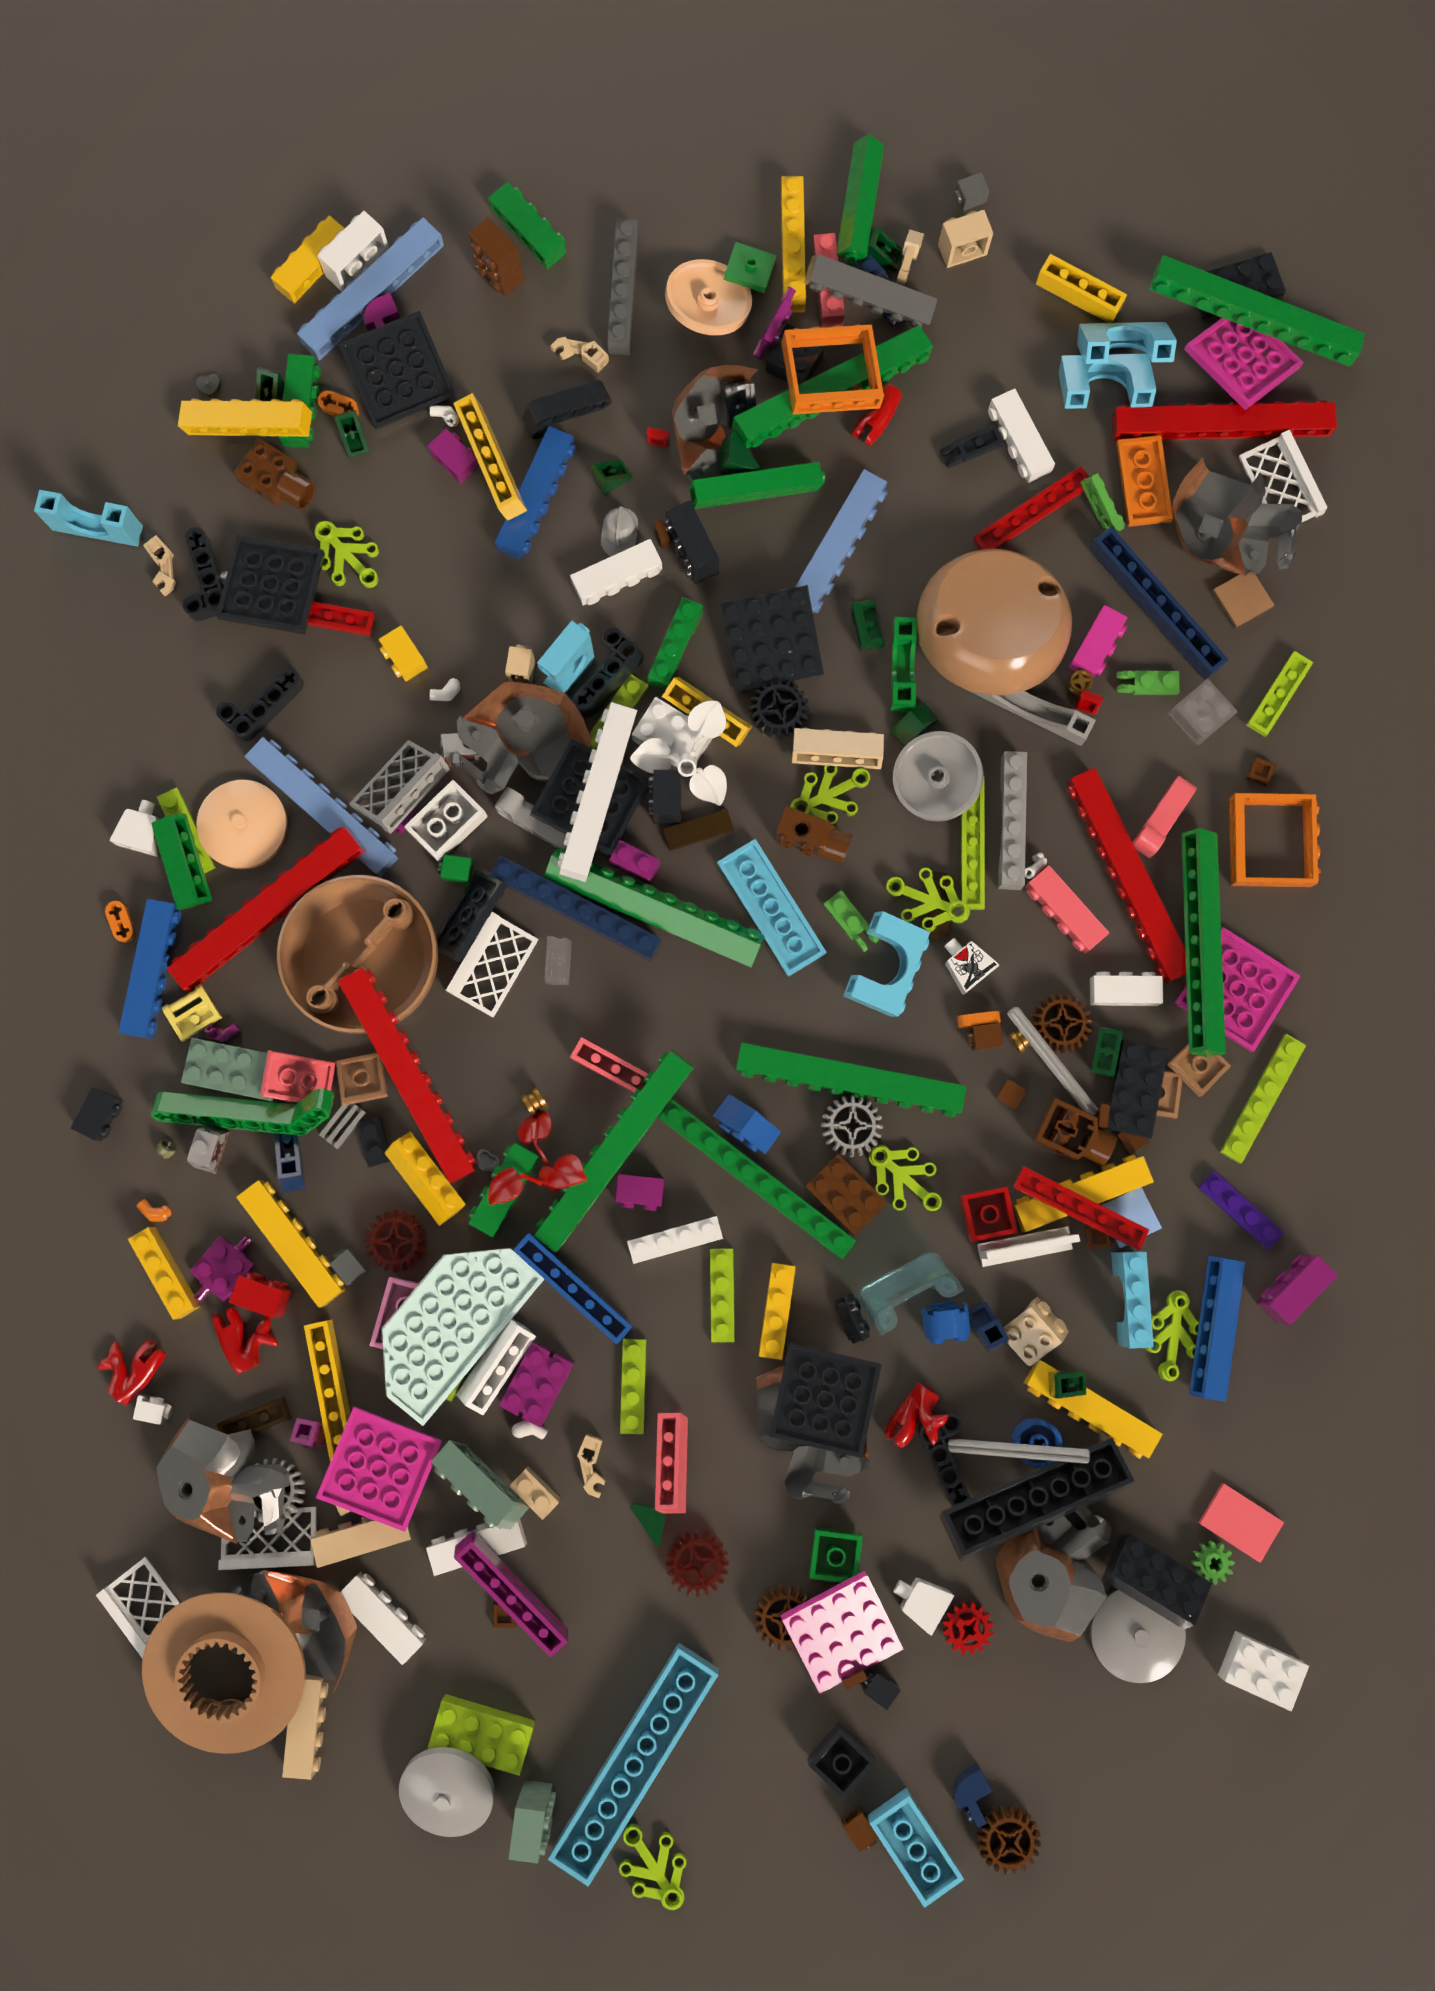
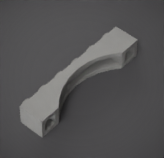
[961,687,1096,746]
[998,751,1027,890]

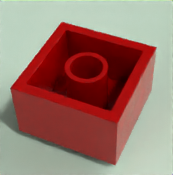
[959,1187,1017,1242]
[229,1272,293,1318]

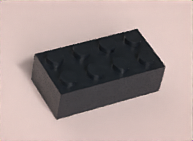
[1102,1533,1212,1629]

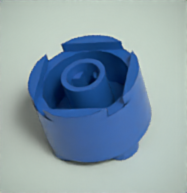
[921,1302,971,1344]
[1011,1418,1062,1468]

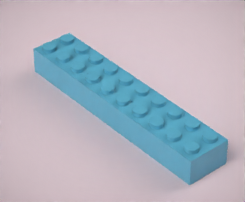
[548,1643,719,1887]

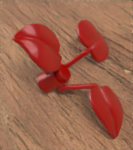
[488,1110,587,1206]

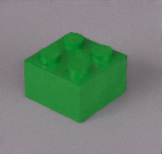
[808,1526,863,1583]

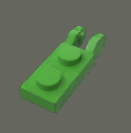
[1081,473,1125,532]
[1117,671,1180,695]
[823,890,879,952]

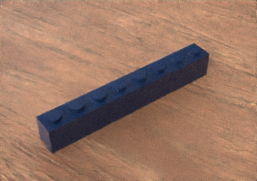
[1090,526,1229,681]
[490,855,662,962]

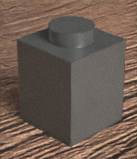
[954,172,990,211]
[330,1248,369,1285]

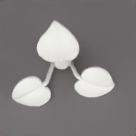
[630,701,727,806]

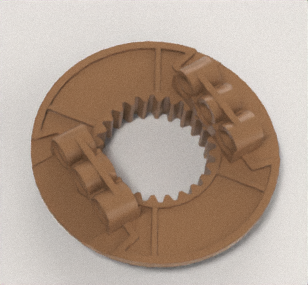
[142,1592,306,1754]

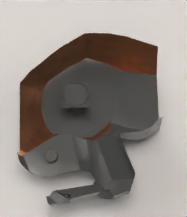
[672,365,765,507]
[1172,457,1302,576]
[448,682,592,795]
[995,1507,1112,1642]
[223,1570,357,1693]

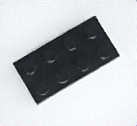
[1198,252,1286,319]
[436,870,508,962]
[1105,1040,1169,1139]

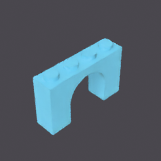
[1077,322,1177,364]
[1059,354,1156,409]
[34,490,143,547]
[537,621,595,695]
[843,911,930,1017]
[1111,1251,1154,1349]

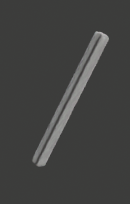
[1007,1007,1098,1115]
[948,1439,1090,1463]

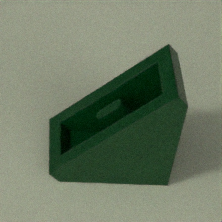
[867,226,903,271]
[255,367,285,401]
[334,410,370,458]
[720,431,760,474]
[591,459,633,496]
[891,703,939,747]
[1048,1371,1086,1399]
[630,1502,666,1547]

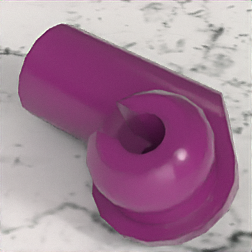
[204,1023,241,1043]

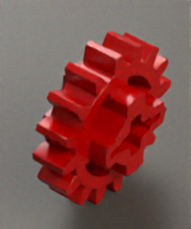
[942,1601,994,1655]

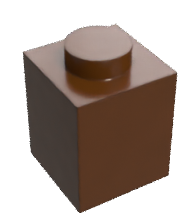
[967,1023,1003,1051]
[841,1806,879,1852]

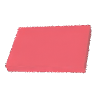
[260,1050,336,1103]
[1198,1483,1284,1563]

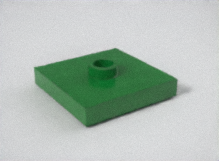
[723,242,777,293]

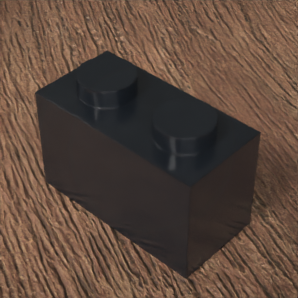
[70,1087,123,1142]

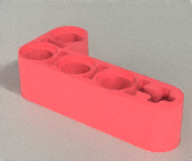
[1132,775,1197,859]

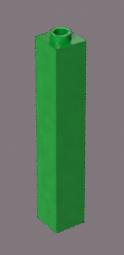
[836,134,884,265]
[688,462,825,509]

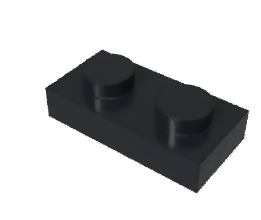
[357,1117,391,1168]

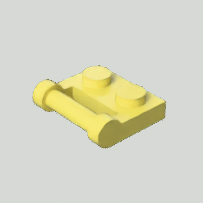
[162,983,222,1042]

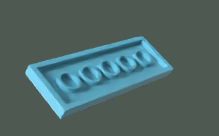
[717,839,827,977]

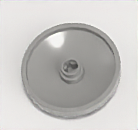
[893,731,983,821]
[1090,1589,1186,1683]
[399,1747,495,1837]

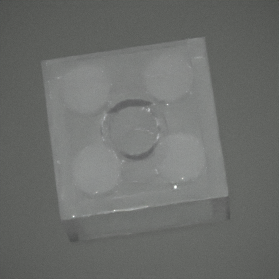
[1168,678,1238,746]

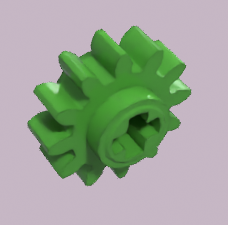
[1191,1540,1235,1585]

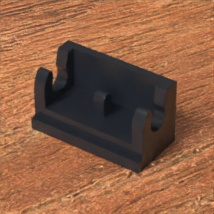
[724,379,757,429]

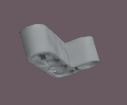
[495,787,567,849]

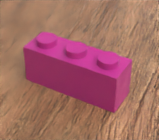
[1069,605,1128,678]

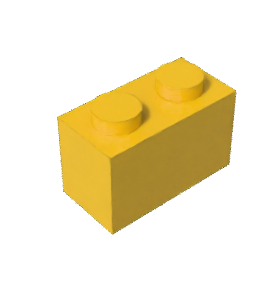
[379,626,428,682]

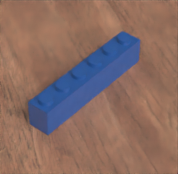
[495,426,576,560]
[119,899,181,1039]
[513,1233,633,1345]
[1189,1256,1245,1402]

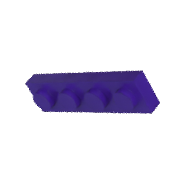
[1198,1171,1284,1250]

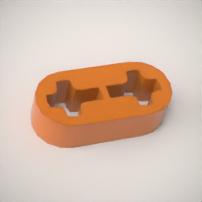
[317,391,359,416]
[105,901,136,943]
[957,1011,1001,1028]

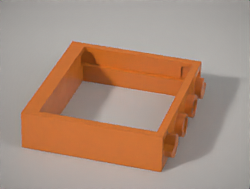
[782,324,884,414]
[1229,793,1321,887]

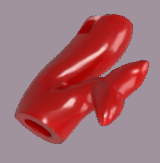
[852,383,903,446]
[212,1307,278,1375]
[97,1339,167,1405]
[884,1382,948,1448]

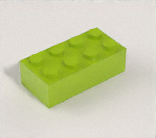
[428,1694,536,1776]

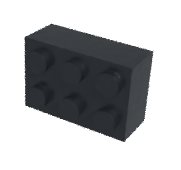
[664,500,719,584]

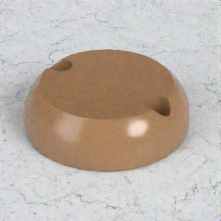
[916,549,1072,695]
[277,875,438,1034]

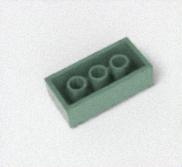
[181,1038,278,1103]
[431,1440,529,1529]
[508,1780,556,1864]

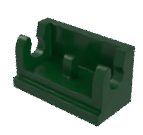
[851,600,885,652]
[1091,1027,1123,1079]

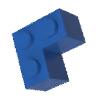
[713,1094,781,1154]

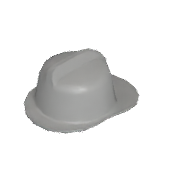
[601,506,638,557]

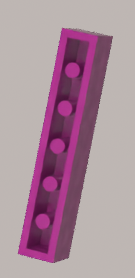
[453,1531,568,1658]

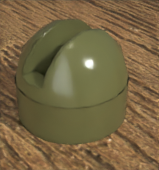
[156,1139,177,1159]

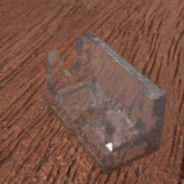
[545,936,572,986]

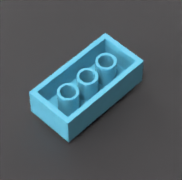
[867,1787,964,1908]

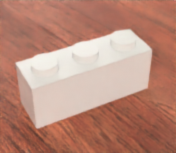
[1090,972,1163,1006]

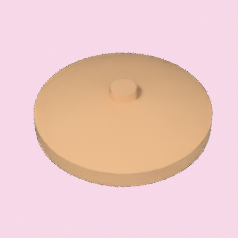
[665,259,752,335]
[196,780,288,869]

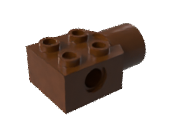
[233,438,316,510]
[775,806,853,865]
[1032,1098,1117,1166]

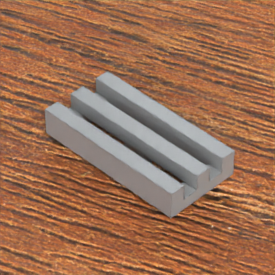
[319,1103,366,1149]

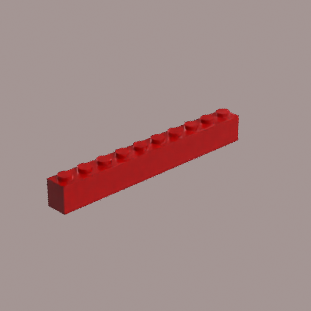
[1112,400,1337,441]
[1067,768,1186,984]
[167,827,366,991]
[338,966,476,1184]

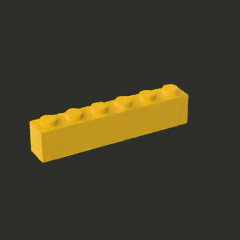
[781,176,806,312]
[453,393,527,521]
[178,399,312,437]
[1012,1154,1154,1232]
[236,1180,346,1308]
[304,1319,351,1462]
[1023,1360,1163,1459]

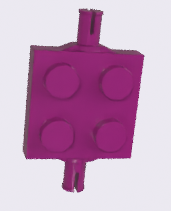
[752,286,796,359]
[189,1235,256,1302]

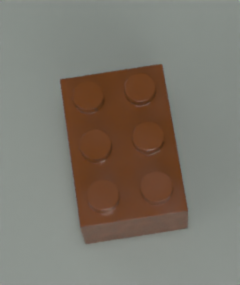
[468,217,524,297]
[805,1154,887,1236]

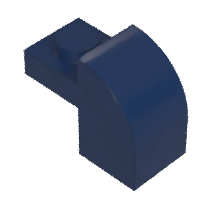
[969,1301,1010,1353]
[953,1763,992,1828]

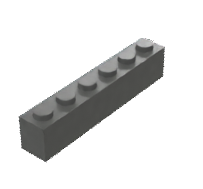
[607,219,639,356]
[804,254,938,328]

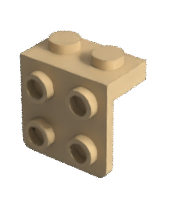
[1003,1296,1069,1366]

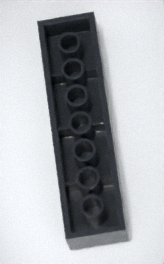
[940,1437,1135,1562]

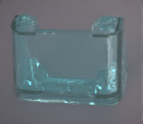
[858,1252,964,1336]

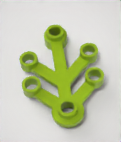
[315,521,379,588]
[790,765,870,826]
[886,868,970,932]
[868,1145,942,1211]
[1146,1290,1199,1381]
[619,1824,686,1910]

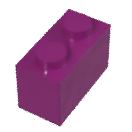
[427,429,479,484]
[609,840,661,885]
[615,1174,665,1211]

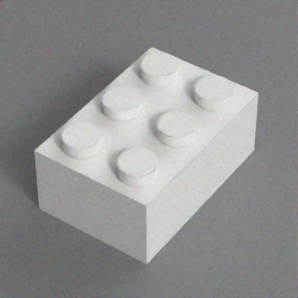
[317,211,389,291]
[632,697,713,768]
[404,780,488,863]
[1218,1631,1309,1711]

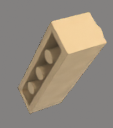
[792,728,884,769]
[310,1517,411,1568]
[282,1674,328,1780]

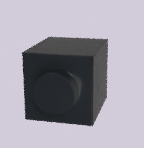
[862,1668,901,1710]

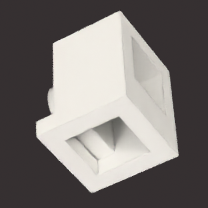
[133,1394,173,1425]

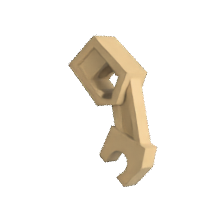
[896,230,924,286]
[550,337,609,373]
[143,535,176,596]
[577,1434,606,1498]

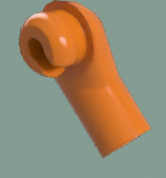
[136,1199,171,1222]

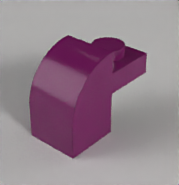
[364,293,400,332]

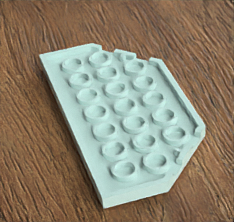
[382,1248,544,1426]

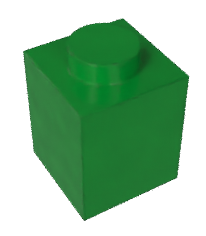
[438,855,474,884]

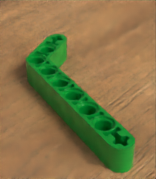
[151,1088,334,1135]

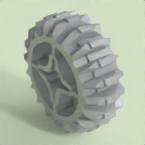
[821,1095,883,1157]
[253,1458,305,1522]

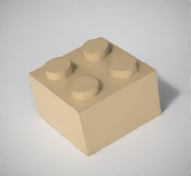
[938,210,993,268]

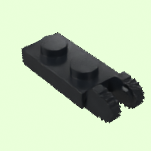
[939,424,1004,468]

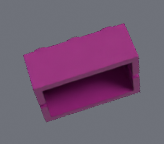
[1256,1255,1338,1325]
[499,1341,575,1428]

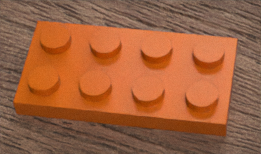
[1116,435,1173,527]

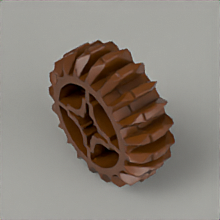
[1031,992,1093,1054]
[753,1584,809,1651]
[976,1805,1041,1875]

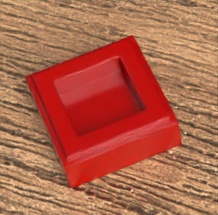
[646,427,670,447]
[1075,689,1104,715]

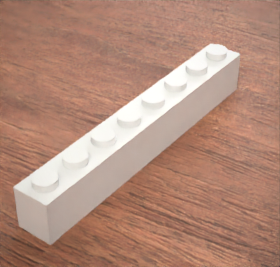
[557,702,637,882]

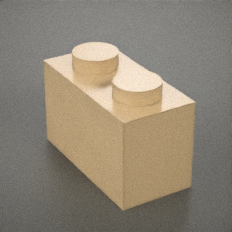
[505,645,536,684]
[509,1466,561,1520]

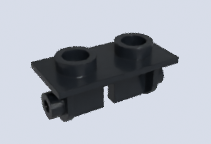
[835,1293,870,1344]

